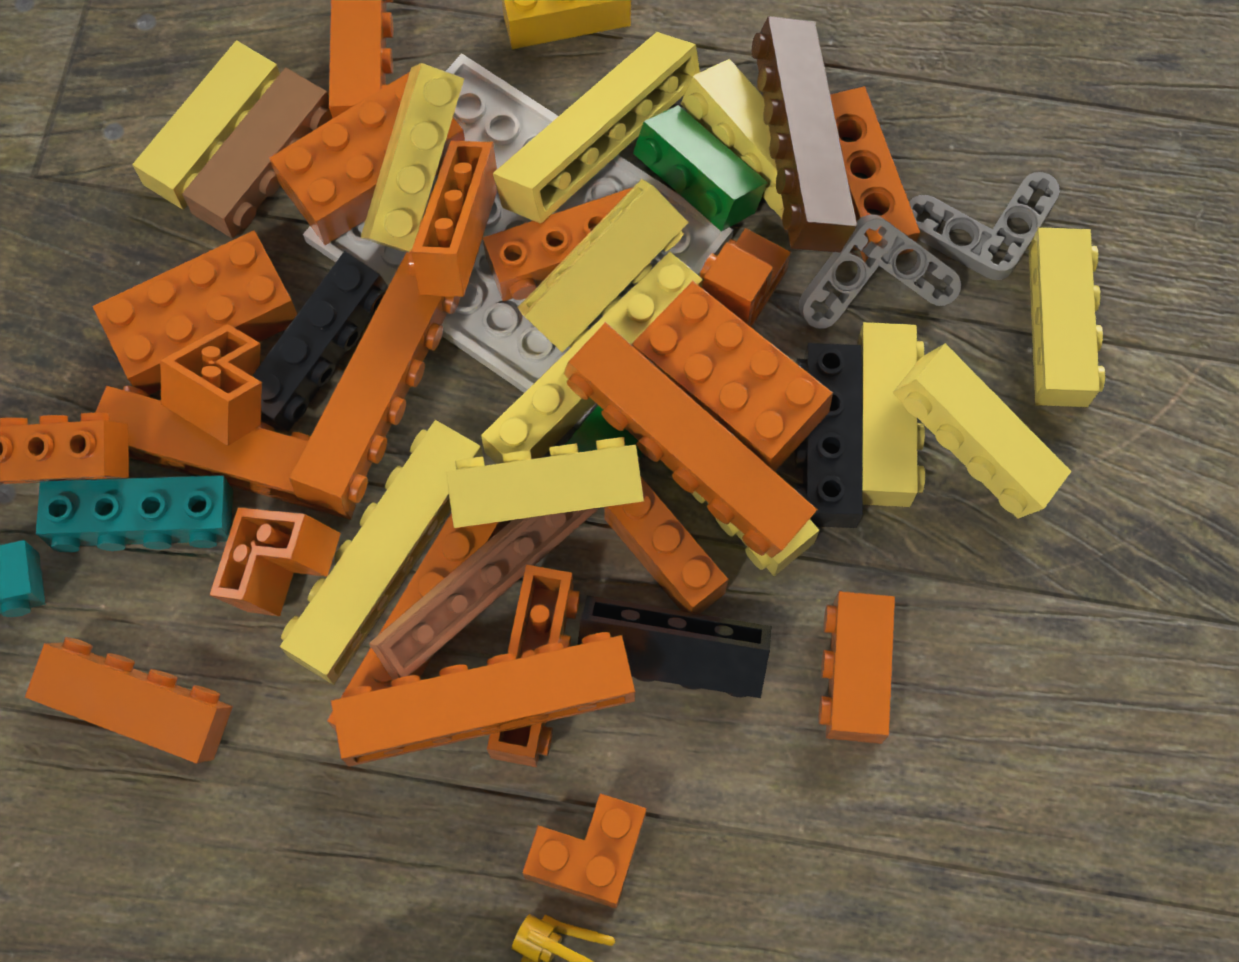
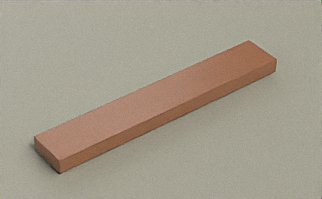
[369,508,598,680]

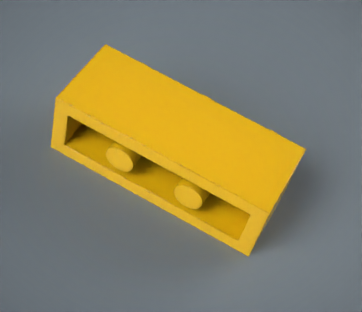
[502,0,631,49]

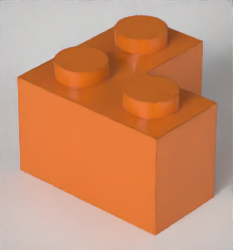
[700,228,791,328]
[160,324,262,446]
[210,508,341,617]
[522,793,647,909]

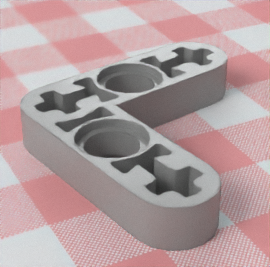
[909,172,1060,280]
[798,215,961,328]

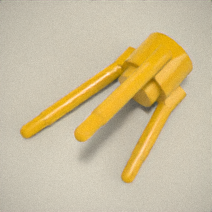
[511,914,615,962]

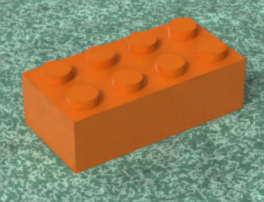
[269,72,465,245]
[92,230,297,395]
[631,281,833,471]

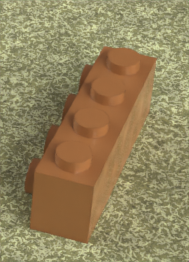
[182,67,332,239]

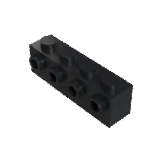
[252,251,389,432]
[795,343,863,528]
[577,595,772,698]

